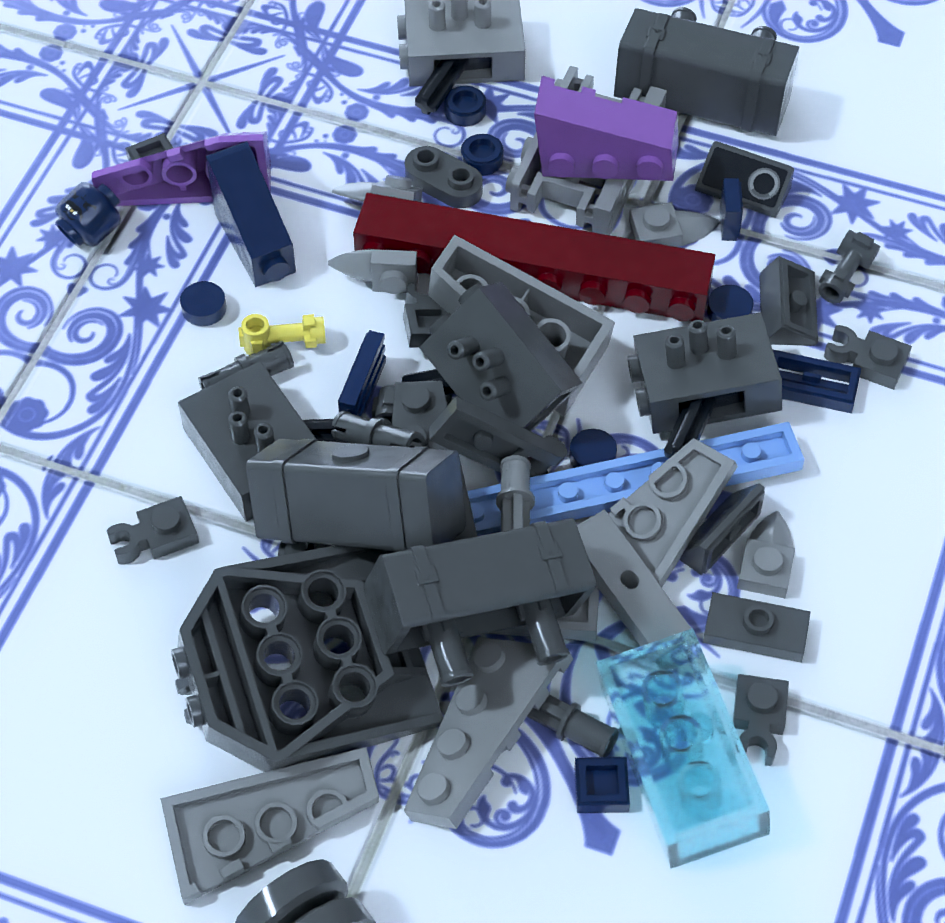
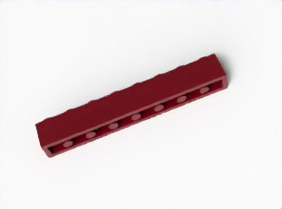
[353,193,716,321]

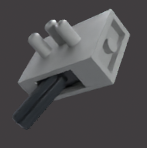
[397,0,526,115]

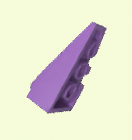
[91,131,271,206]

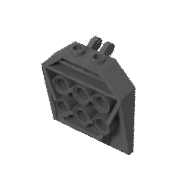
[171,545,443,772]

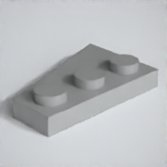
[608,438,738,587]

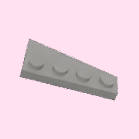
[404,637,573,829]
[160,747,379,905]

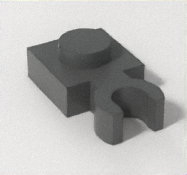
[403,283,447,348]
[824,325,912,390]
[106,496,199,565]
[732,674,789,766]

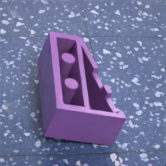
[534,76,679,181]

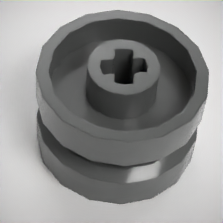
[235,859,376,923]

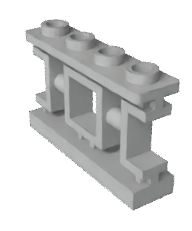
[505,65,667,235]

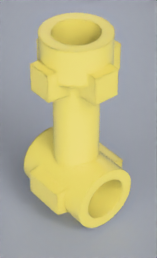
[238,314,326,355]

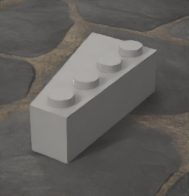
[428,235,615,417]

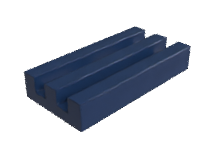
[338,330,386,417]
[773,349,862,414]

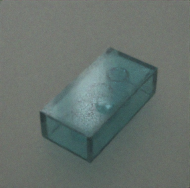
[596,628,770,869]

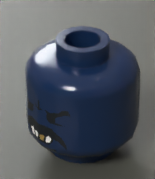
[54,182,121,248]

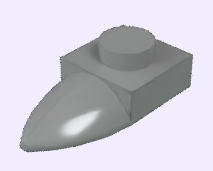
[332,175,423,202]
[629,202,719,247]
[328,249,418,294]
[737,511,795,599]

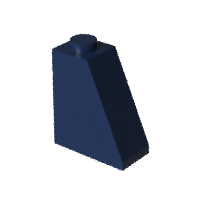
[206,141,296,288]

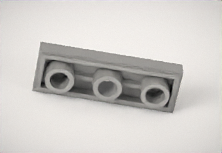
[577,509,692,658]

